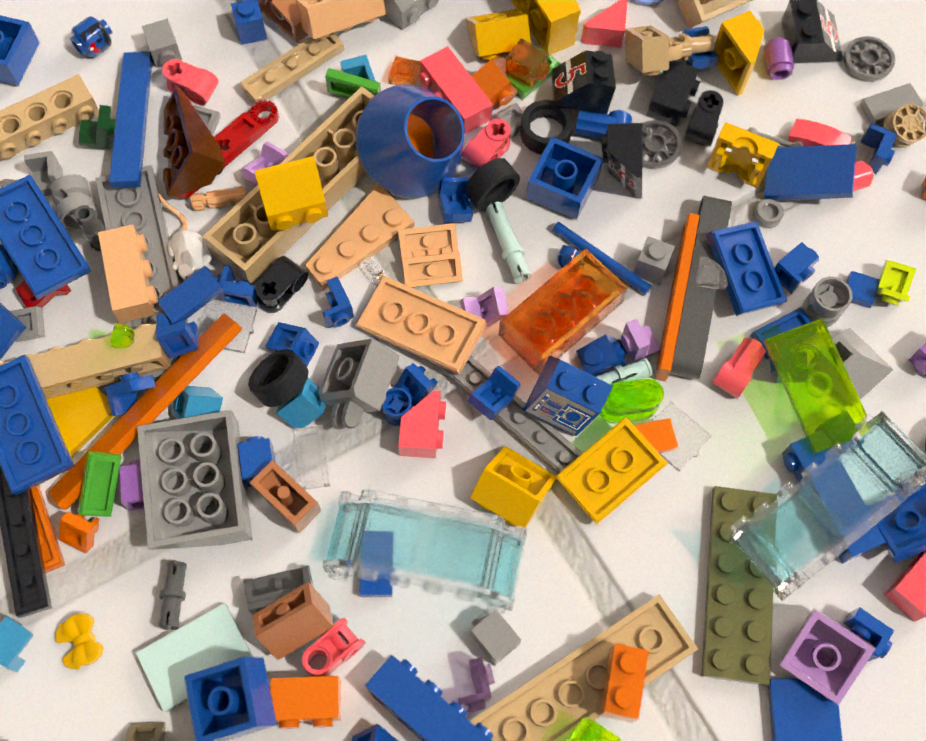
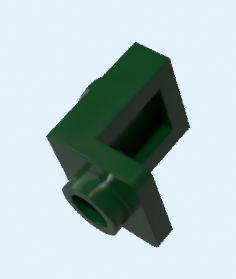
[78,105,116,149]

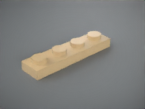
[240,33,344,104]

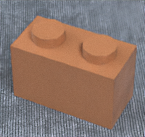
[253,582,334,660]

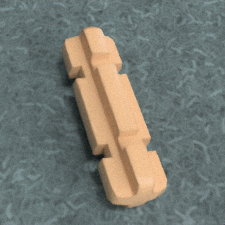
[190,186,247,211]

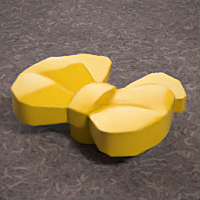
[56,613,104,670]

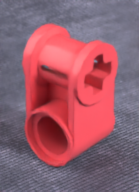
[162,59,219,106]
[462,118,511,169]
[302,617,366,677]

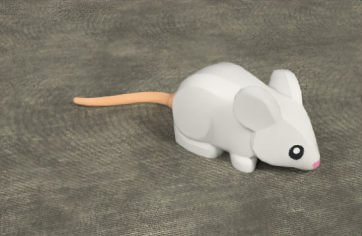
[158,194,211,281]

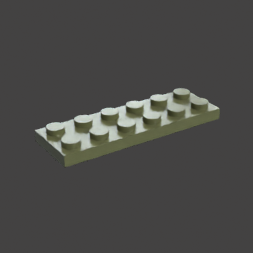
[701,486,777,686]

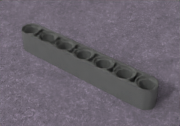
[670,195,732,380]

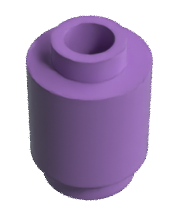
[764,37,794,80]

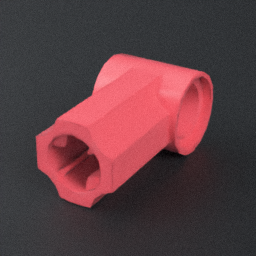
[712,338,766,399]

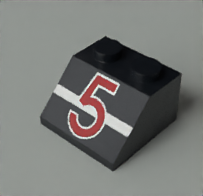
[781,0,843,63]
[551,50,616,114]
[602,123,642,199]

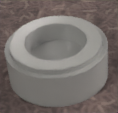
[753,199,784,229]

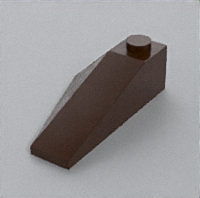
[163,87,225,197]

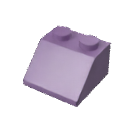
[779,607,875,705]

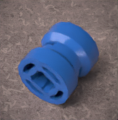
[381,388,412,426]

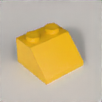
[466,9,532,60]
[714,10,764,96]
[254,156,328,231]
[470,446,556,530]

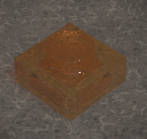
[388,56,421,85]

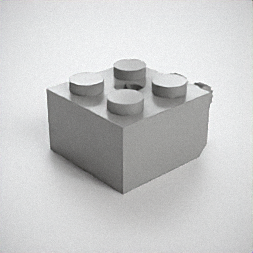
[318,338,400,430]

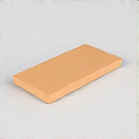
[356,275,487,375]

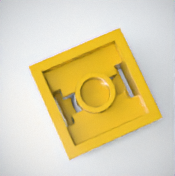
[706,122,779,188]

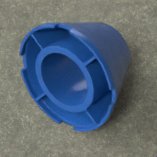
[355,84,465,198]

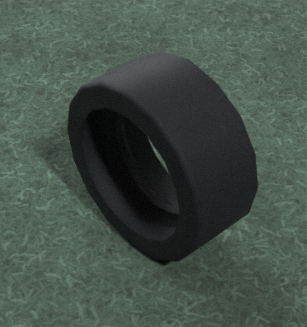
[520,100,573,154]
[465,158,520,211]
[248,349,309,407]

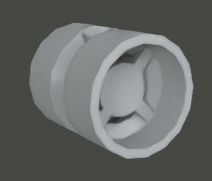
[50,174,98,229]
[802,276,853,328]

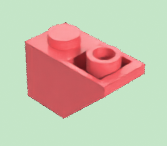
[398,390,446,458]

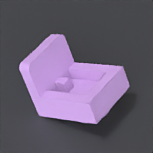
[242,141,288,186]
[460,287,509,327]
[621,319,660,362]

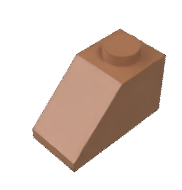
[250,460,321,533]

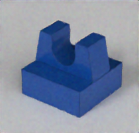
[395,363,438,406]

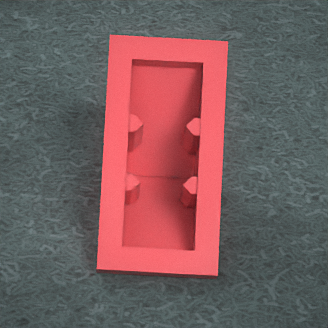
[581,0,628,48]

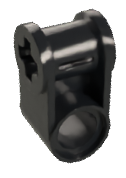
[684,90,724,147]
[256,256,309,313]

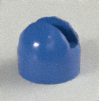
[557,245,583,269]

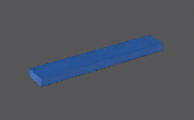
[109,51,153,188]

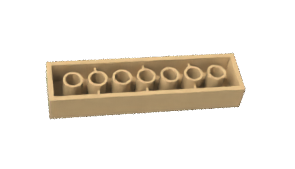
[203,87,374,285]

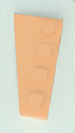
[305,184,415,290]

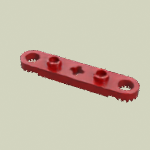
[174,100,279,199]

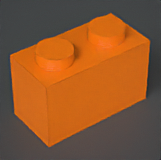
[599,643,649,723]
[271,676,341,729]

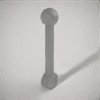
[747,127,803,147]

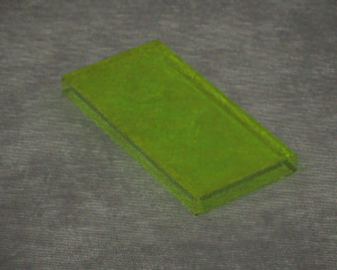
[764,318,874,454]

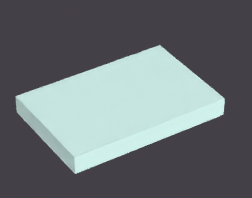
[136,603,253,713]

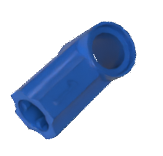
[575,110,632,139]

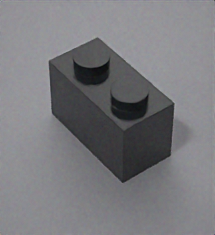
[646,60,701,127]

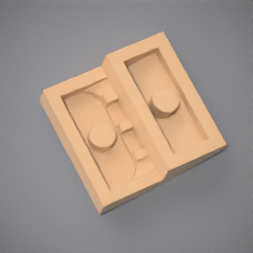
[398,223,463,287]

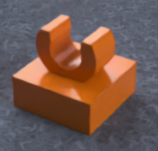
[59,511,99,554]

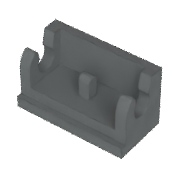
[244,565,314,615]

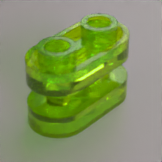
[600,378,664,424]

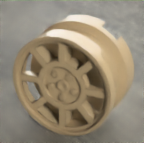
[883,104,926,148]

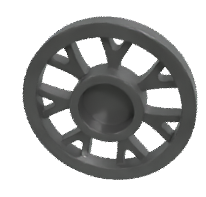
[844,36,895,81]
[642,120,682,169]

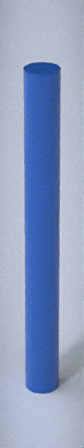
[552,222,652,295]

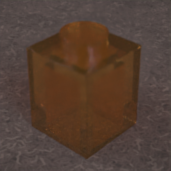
[505,38,550,88]

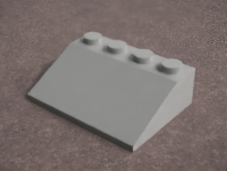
[137,410,252,550]

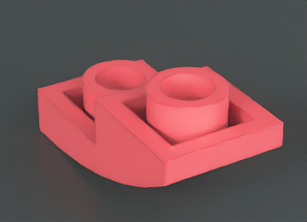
[788,118,852,146]

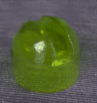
[110,322,135,348]

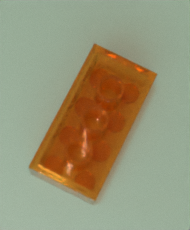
[499,248,628,376]

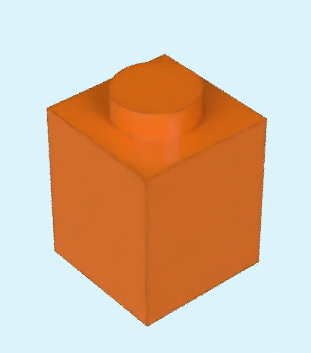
[471,59,518,109]

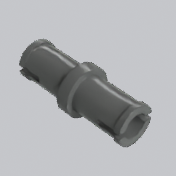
[74,205,105,251]
[157,561,187,630]

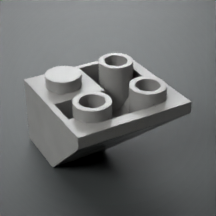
[808,328,894,407]

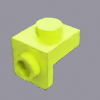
[876,260,917,306]

